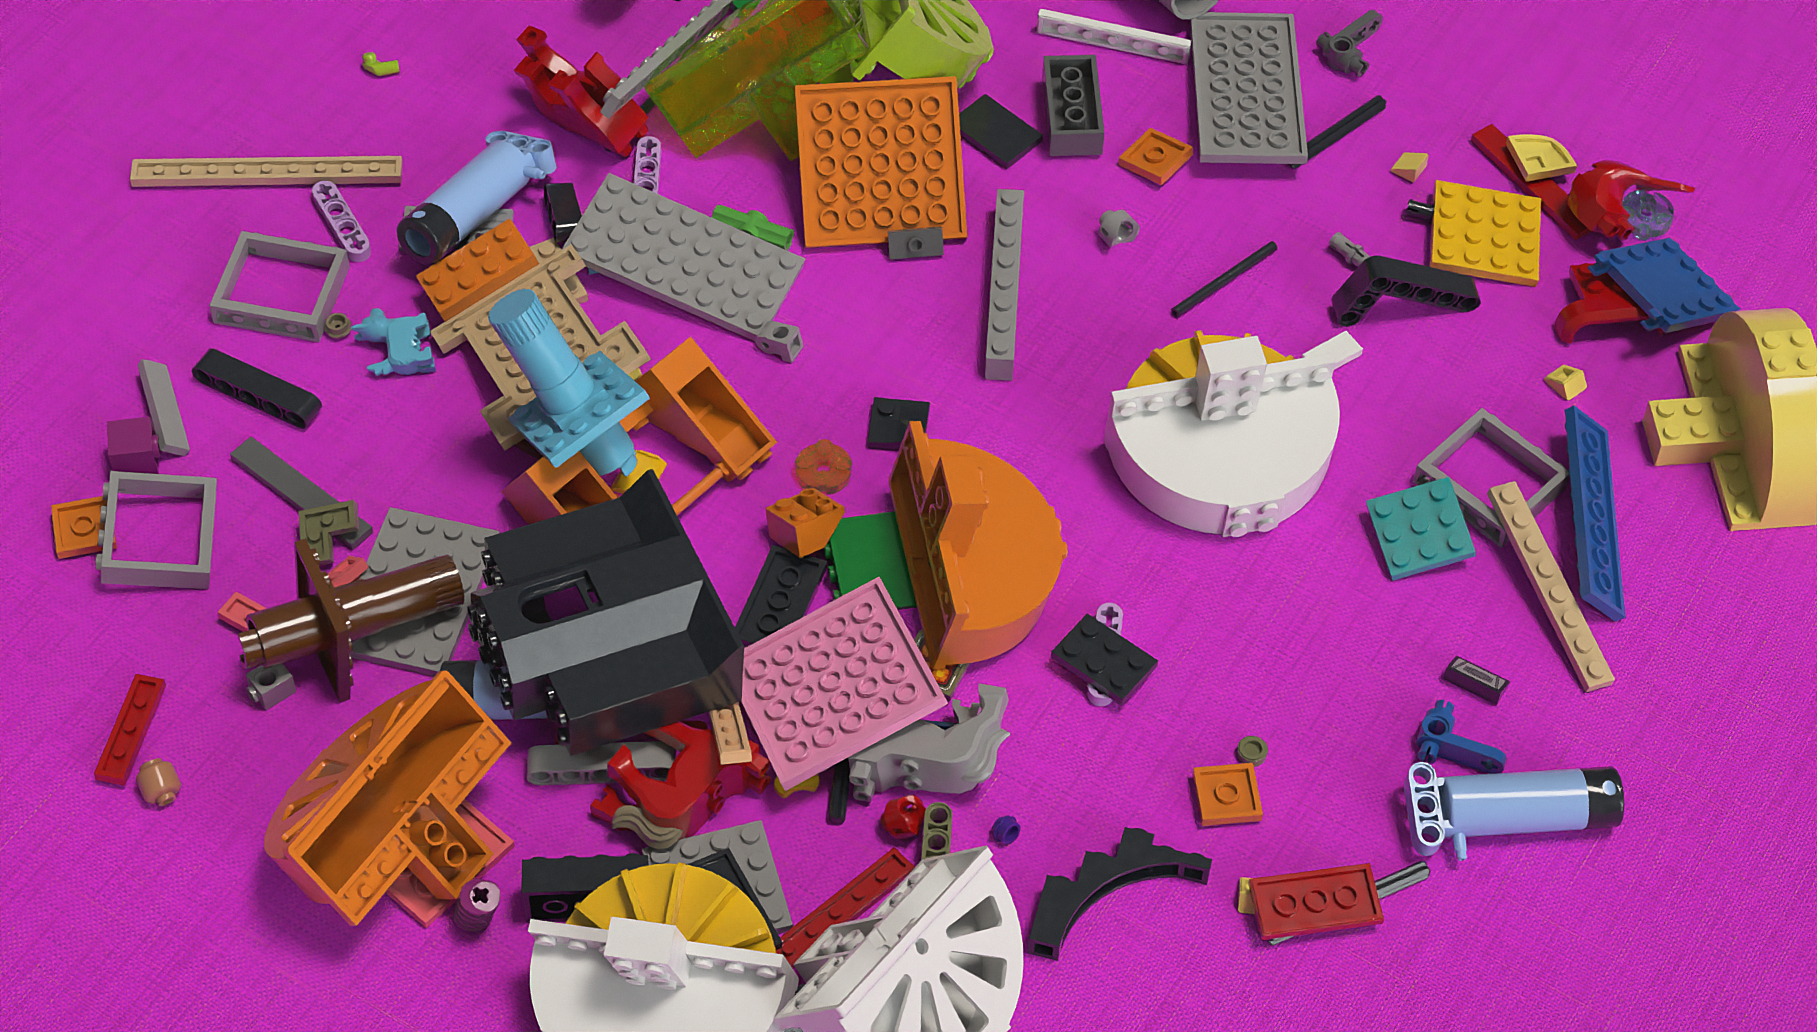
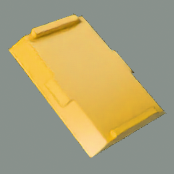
[610,450,667,494]

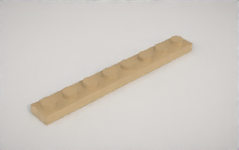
[1487,481,1615,692]

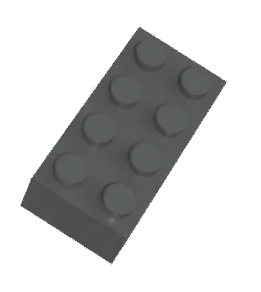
[1042,55,1105,156]

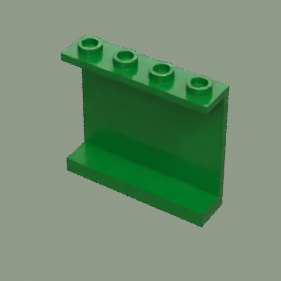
[824,511,931,610]

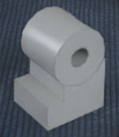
[755,321,804,363]

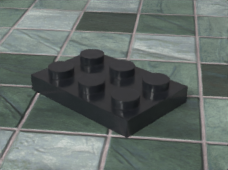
[1051,613,1158,706]

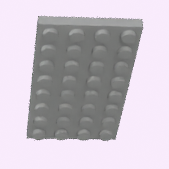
[1190,12,1308,164]
[561,173,806,341]

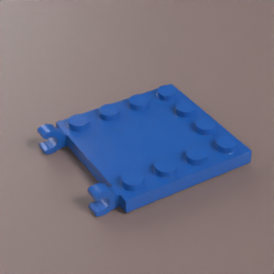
[1587,238,1740,333]

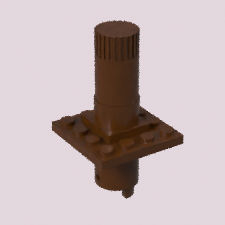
[238,538,465,703]

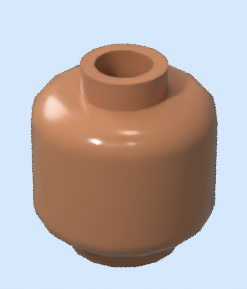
[136,758,182,806]

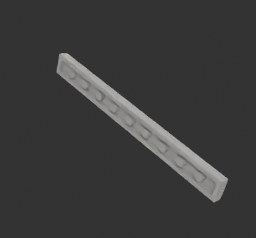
[600,0,734,119]

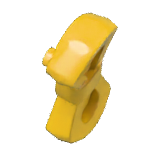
[774,774,820,798]

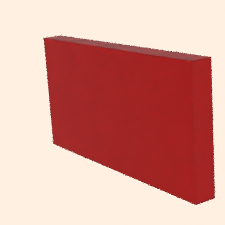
[1248,863,1384,940]

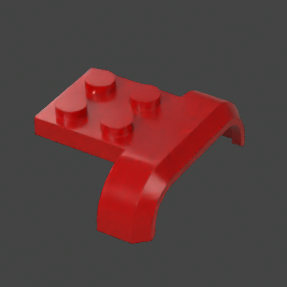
[1555,263,1665,344]

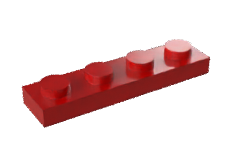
[94,674,166,786]

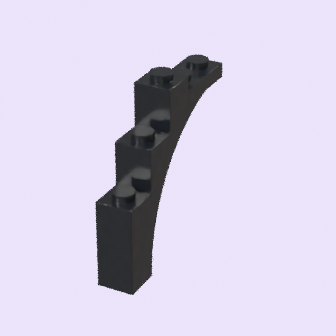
[1028,827,1212,961]

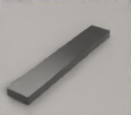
[230,436,373,550]

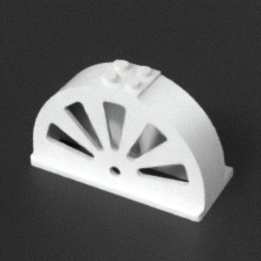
[774,845,1023,1032]

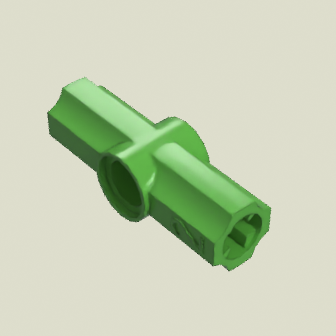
[712,205,794,251]

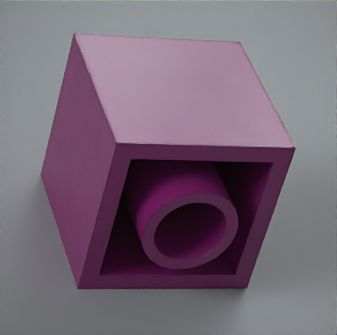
[107,416,161,474]

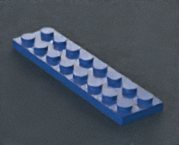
[1564,405,1626,622]

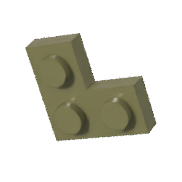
[298,500,359,566]

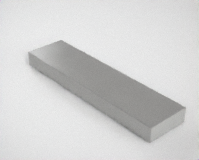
[137,359,190,456]

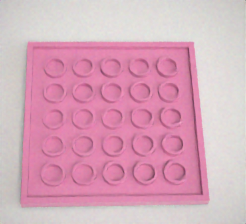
[741,577,948,791]

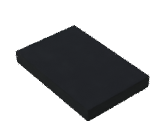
[959,94,1043,169]

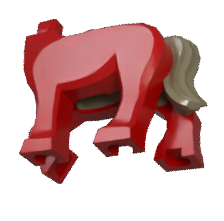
[590,720,770,849]

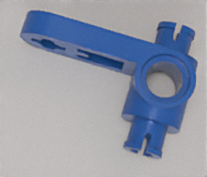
[1416,700,1507,774]

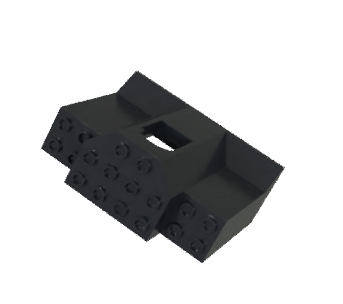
[467,469,744,756]

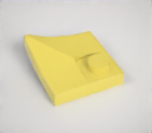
[1506,134,1577,182]

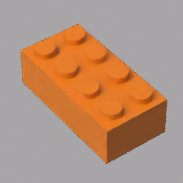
[416,218,539,322]

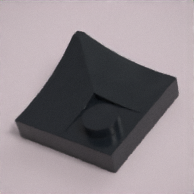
[868,397,930,449]

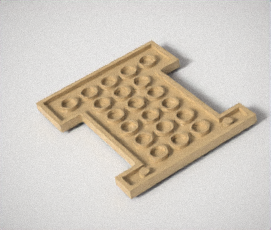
[430,244,651,451]

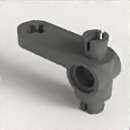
[1316,9,1383,77]

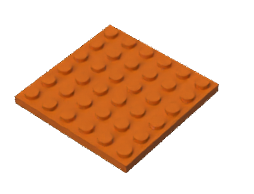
[794,76,968,248]

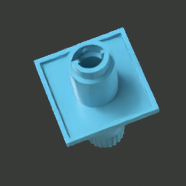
[488,289,650,477]

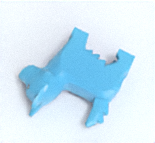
[351,308,436,376]

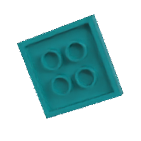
[1366,477,1476,581]

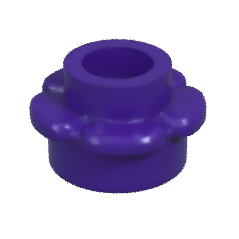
[992,815,1021,844]

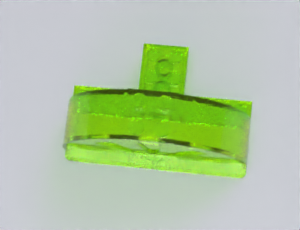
[645,0,869,161]

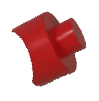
[881,795,926,840]

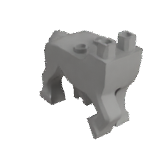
[848,683,1010,802]

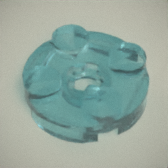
[1622,190,1674,241]

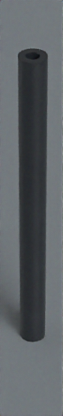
[1171,241,1278,317]

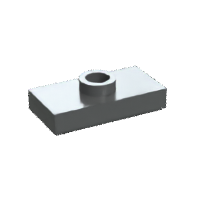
[887,227,944,259]

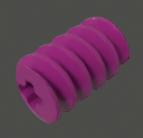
[453,879,501,932]

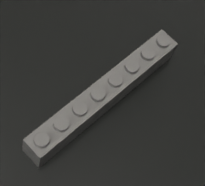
[985,189,1024,381]

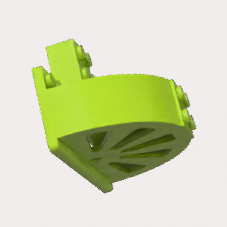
[810,0,994,89]

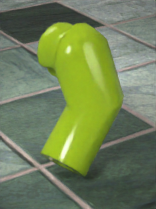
[362,52,400,76]

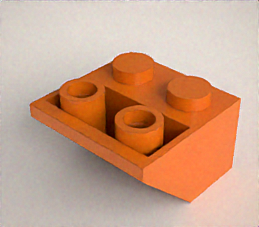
[765,488,845,558]

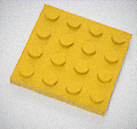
[1429,180,1541,287]

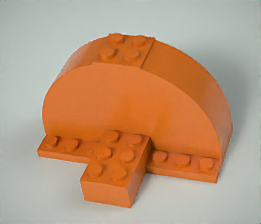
[888,421,1068,669]
[264,671,511,926]

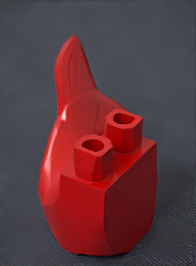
[1567,160,1695,240]

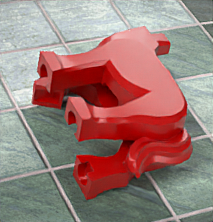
[514,25,649,157]

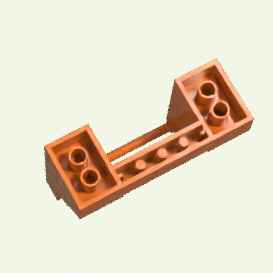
[501,336,777,524]

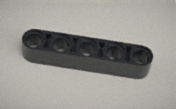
[191,348,322,429]

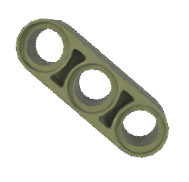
[921,802,953,861]

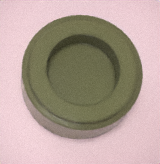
[1237,736,1268,767]

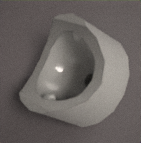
[1098,210,1140,247]

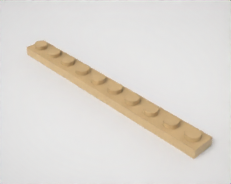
[130,156,403,187]

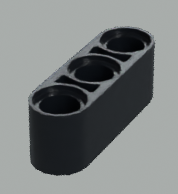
[544,182,582,242]

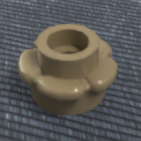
[324,313,351,338]

